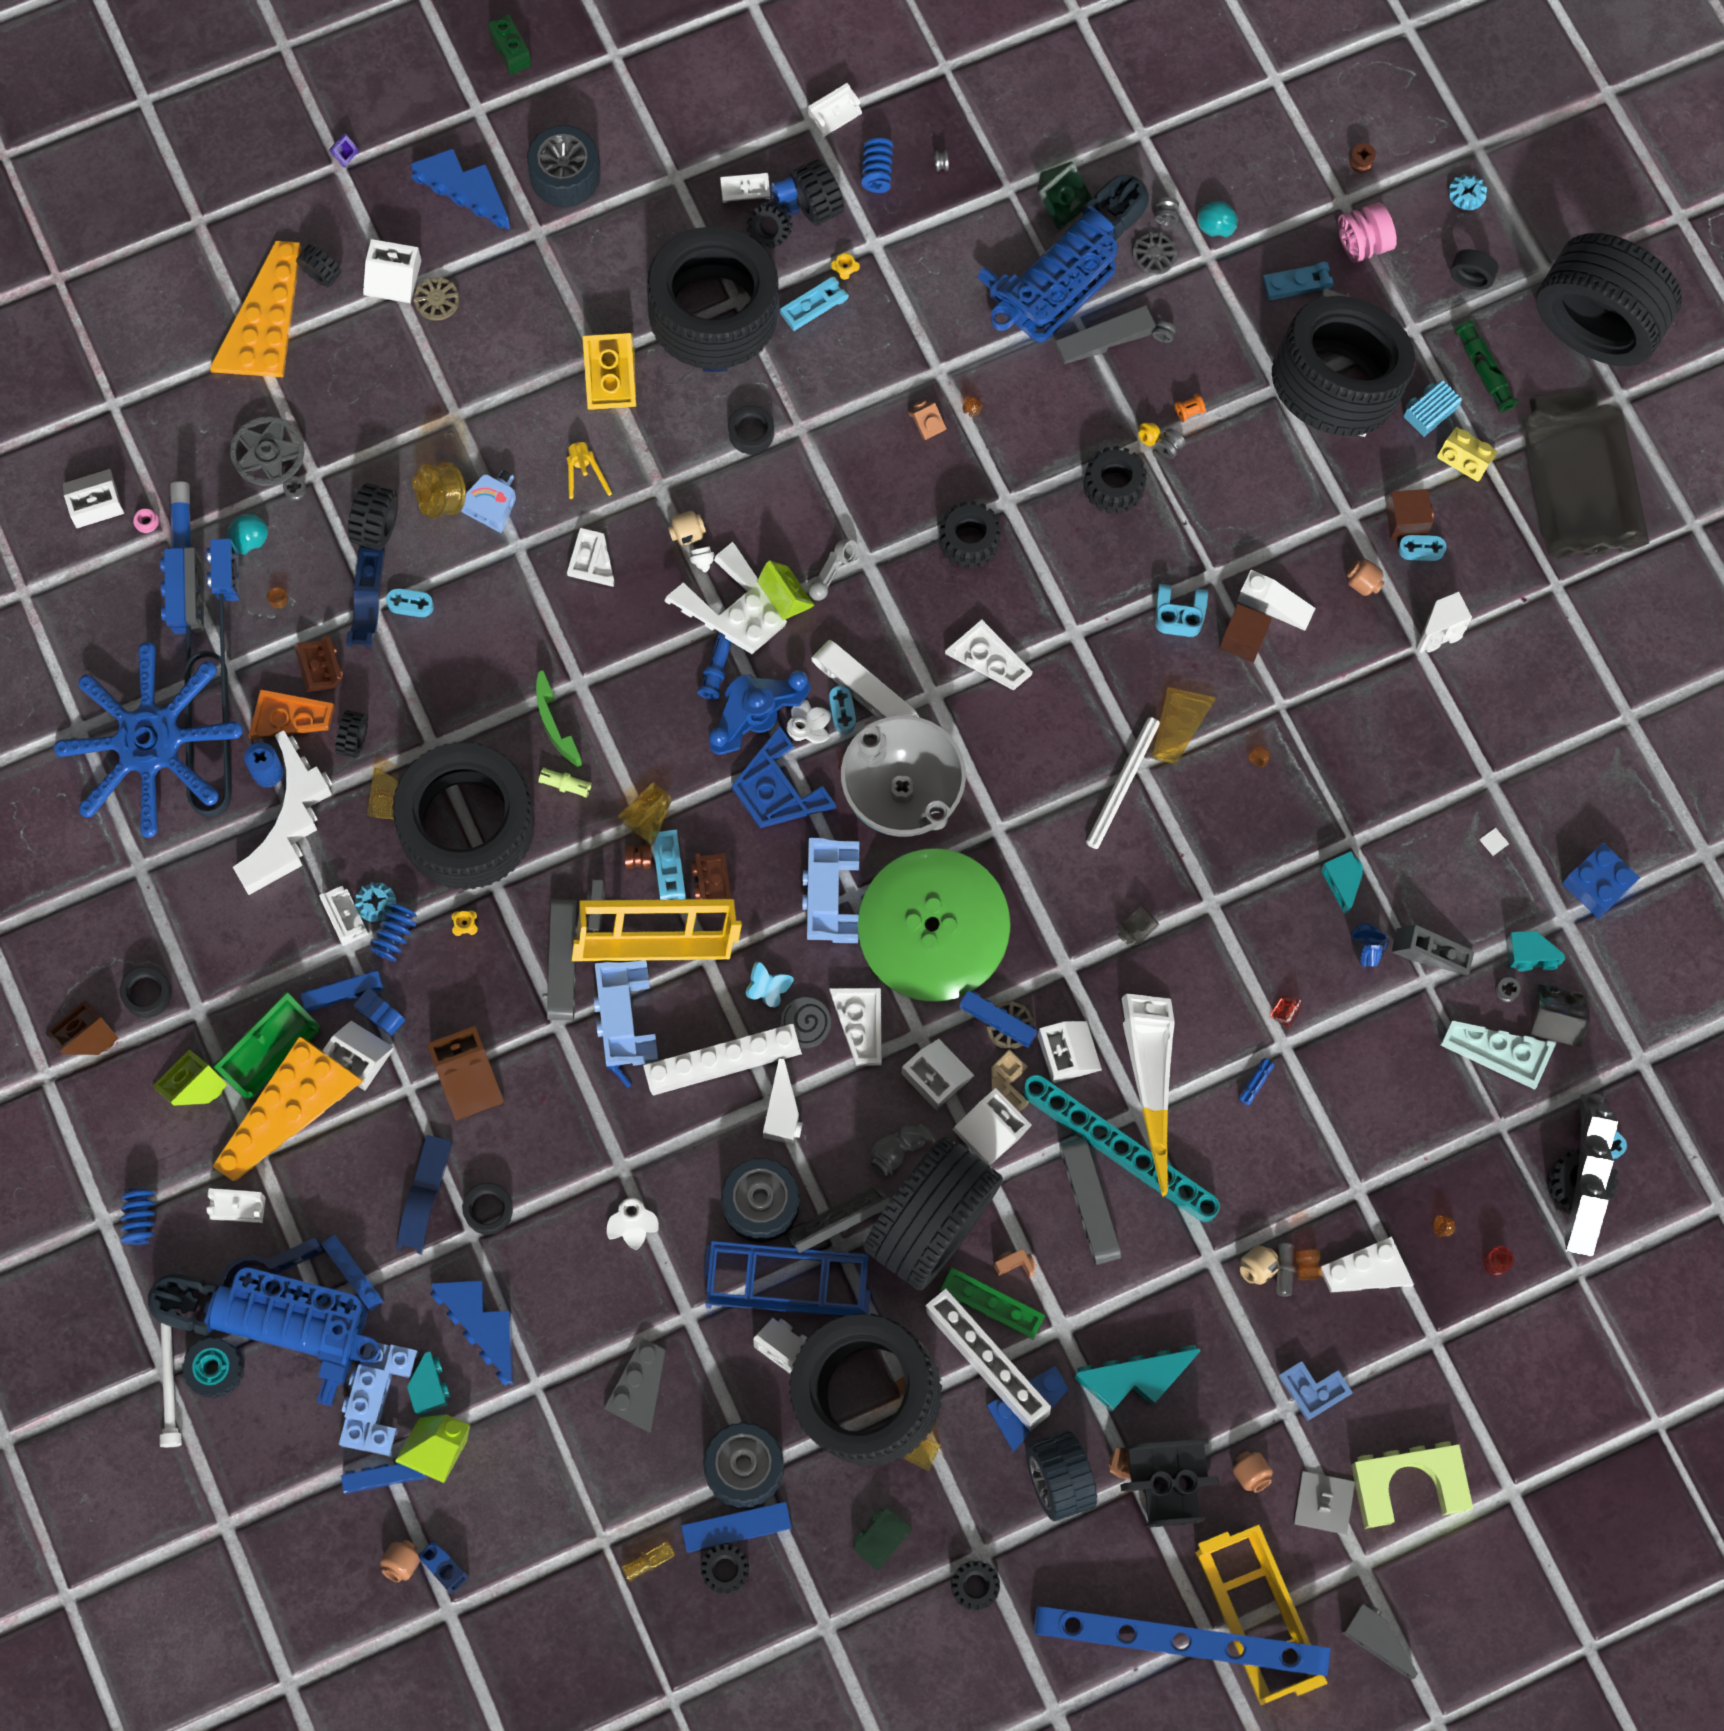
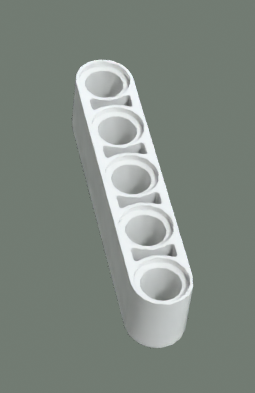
[811,640,919,719]

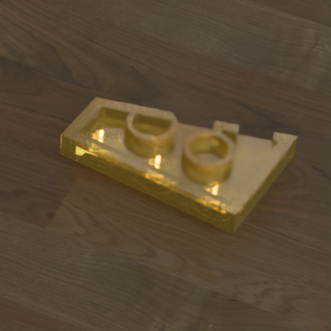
[1152,687,1216,764]

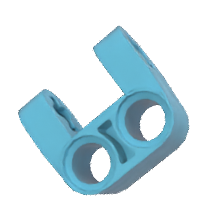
[1155,583,1208,637]

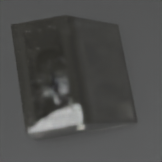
[1530,984,1590,1047]

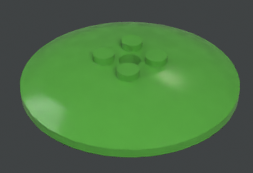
[858,849,1011,1002]

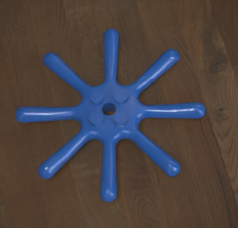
[54,642,243,838]

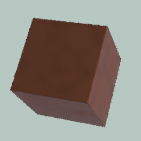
[1386,489,1433,540]
[1220,604,1272,663]

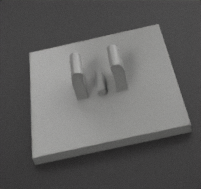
[1294,1471,1355,1535]

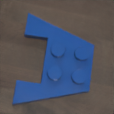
[731,727,836,828]

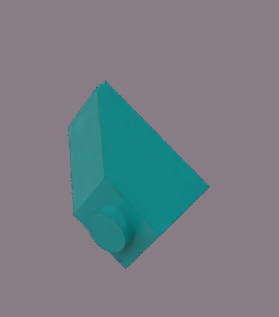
[1321,851,1363,914]

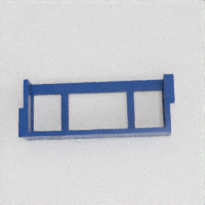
[704,1241,871,1317]

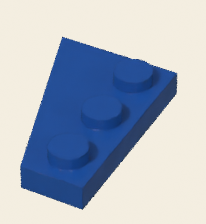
[986,1366,1069,1452]

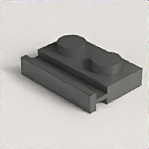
[586,880,605,933]

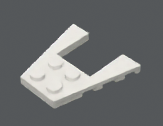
[665,542,787,654]

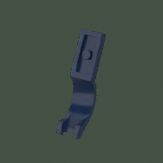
[346,548,385,648]
[396,1135,453,1255]
[209,1237,325,1298]

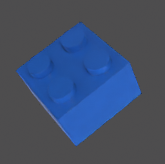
[1562,842,1640,919]

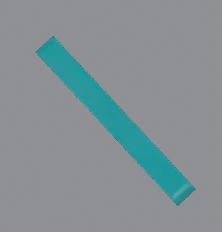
[1023,1075,1220,1222]

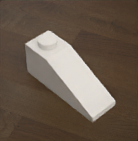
[1238,570,1315,631]
[763,1058,803,1144]

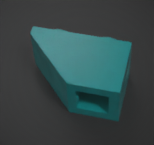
[1506,931,1565,971]
[407,1352,450,1416]

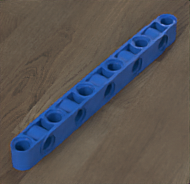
[1033,1606,1331,1676]

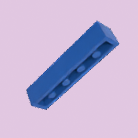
[300,970,384,1013]
[959,990,1037,1048]
[321,1234,384,1312]
[341,1462,428,1494]

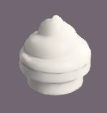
[690,546,714,572]

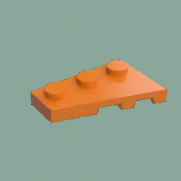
[248,690,335,739]

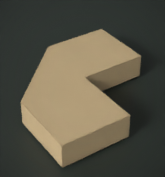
[991,1049,1029,1112]

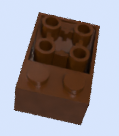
[427,1026,504,1121]

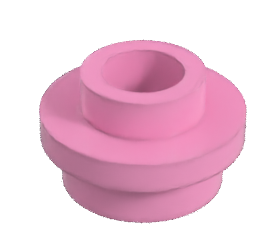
[134,509,159,533]

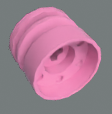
[1338,202,1396,263]

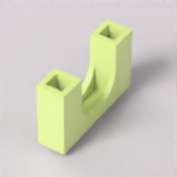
[1351,1441,1473,1529]

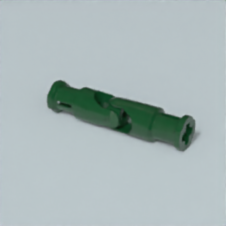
[1455,320,1518,413]

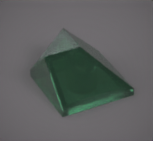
[1037,162,1093,229]

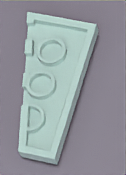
[1441,1021,1557,1090]

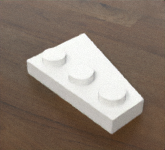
[945,620,1032,690]
[829,988,882,1066]
[1319,1237,1414,1292]

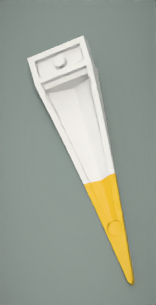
[1122,994,1174,1196]

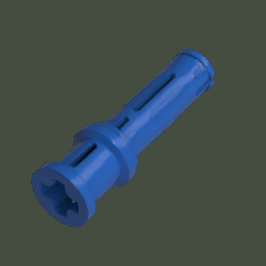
[697,632,731,700]

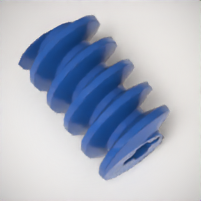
[861,138,893,193]
[244,743,283,787]
[370,903,417,962]
[121,1188,156,1245]

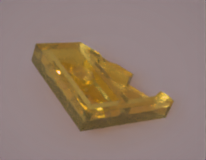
[367,768,398,819]
[618,782,672,846]

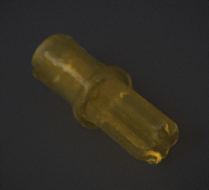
[622,1542,675,1582]

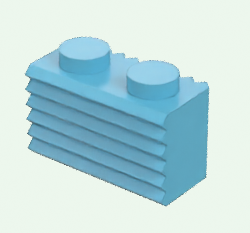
[1404,380,1462,437]

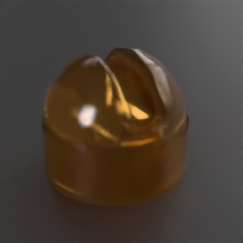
[962,396,983,417]
[267,587,288,609]
[1248,745,1270,767]
[1433,1216,1456,1237]

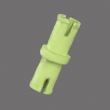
[539,767,592,798]

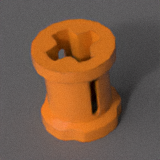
[1174,393,1206,422]

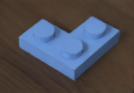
[1279,1361,1353,1421]

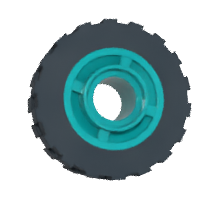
[182,1338,244,1399]

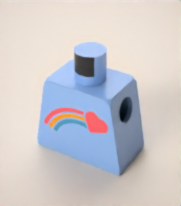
[459,470,516,533]

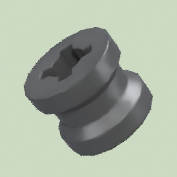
[1154,197,1179,226]
[1155,428,1186,459]

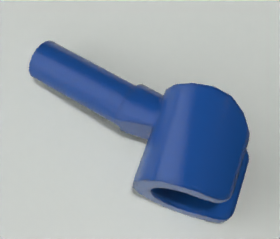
[606,1065,632,1088]

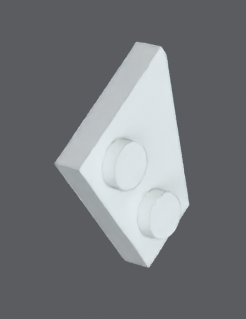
[567,528,615,587]

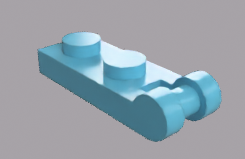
[780,277,849,331]
[652,830,686,900]

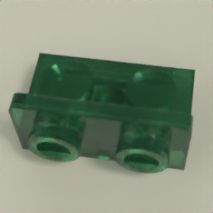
[853,1507,912,1571]

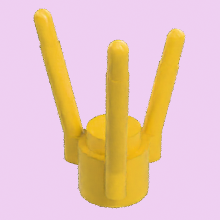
[566,442,612,499]

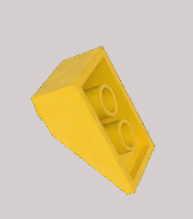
[583,333,636,409]

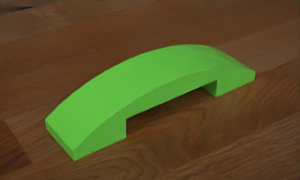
[536,670,582,767]

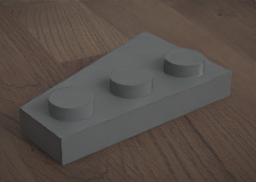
[604,1338,666,1434]

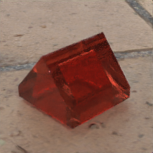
[1270,996,1302,1029]

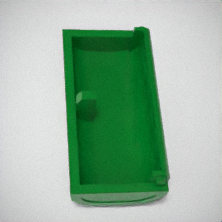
[212,991,321,1101]

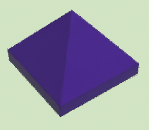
[329,133,360,167]

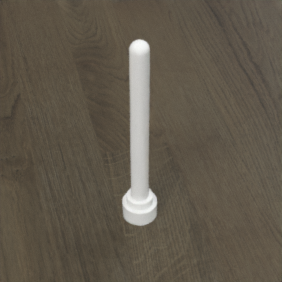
[160,1323,182,1447]

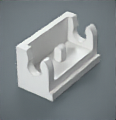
[808,83,862,137]
[720,173,770,203]
[319,886,368,946]
[207,1188,266,1223]

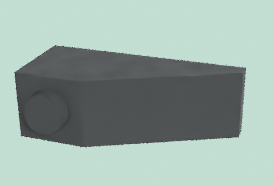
[1392,925,1474,975]
[1342,1604,1418,1680]

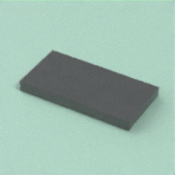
[785,1185,890,1253]

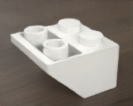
[363,239,421,303]
[63,469,124,528]
[1417,592,1472,653]
[323,1021,394,1090]
[1038,1021,1102,1084]
[901,1039,974,1111]
[952,1088,1032,1165]

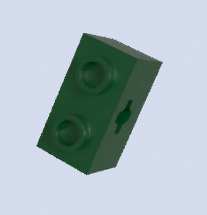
[488,14,531,75]

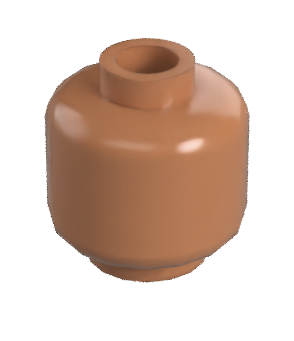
[1346,559,1384,596]
[1233,1451,1273,1493]
[380,1540,420,1582]

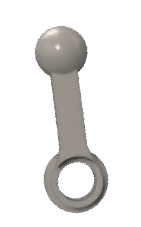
[808,539,858,601]

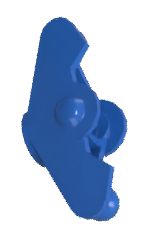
[709,670,811,755]

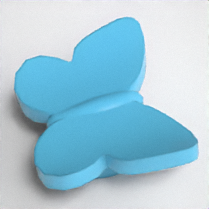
[746,961,794,1008]

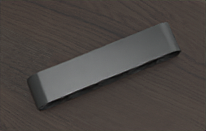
[547,899,578,1020]
[1059,1137,1121,1265]

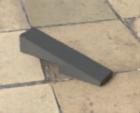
[1054,306,1156,364]

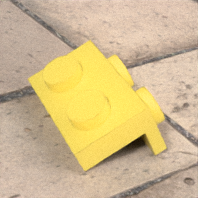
[1437,427,1498,481]

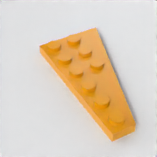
[210,241,301,378]
[212,1037,364,1181]

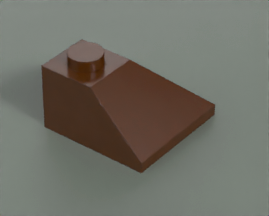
[45,1000,119,1055]

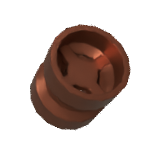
[625,844,652,870]

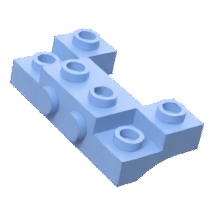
[803,838,859,943]
[594,960,658,1066]
[339,1343,418,1457]

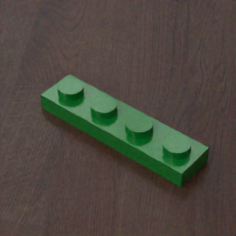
[940,1268,1045,1340]

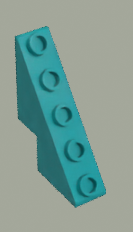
[1074,1345,1201,1412]

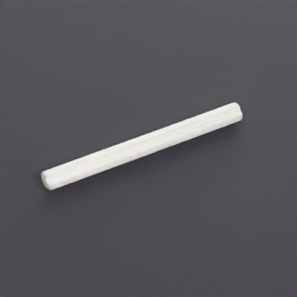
[1086,717,1160,849]

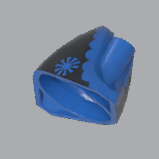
[1351,923,1389,967]

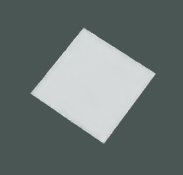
[1479,828,1509,856]

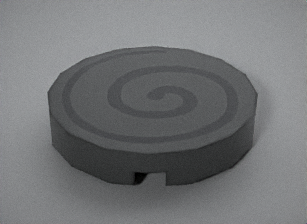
[780,997,831,1049]

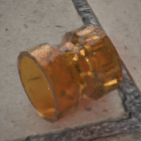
[1294,1249,1323,1280]

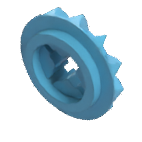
[1449,174,1487,210]
[355,882,396,922]

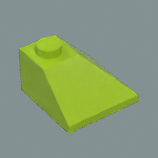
[153,1049,227,1106]
[396,1414,470,1483]

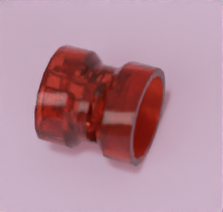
[1483,1246,1514,1276]

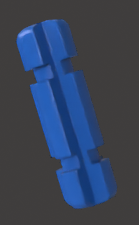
[1238,1058,1274,1105]

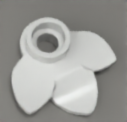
[787,700,831,743]
[607,1198,659,1250]

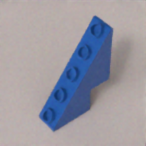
[411,149,510,229]
[430,1281,514,1386]

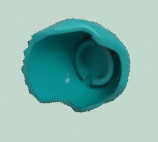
[1197,200,1238,237]
[225,514,268,555]

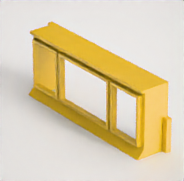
[572,899,742,961]
[1195,1525,1328,1705]

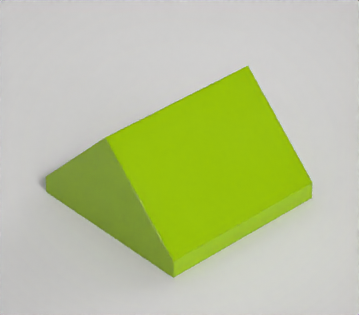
[757,561,814,620]

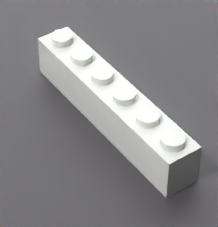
[643,1024,802,1095]
[926,1289,1051,1432]

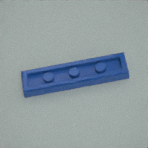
[681,1502,792,1553]

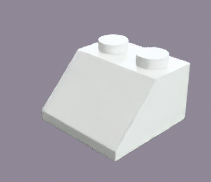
[753,1318,807,1374]

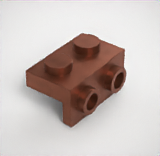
[294,635,343,692]
[691,853,732,899]

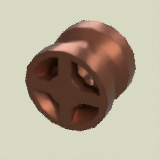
[1349,143,1376,173]

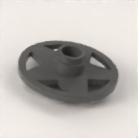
[230,417,305,486]

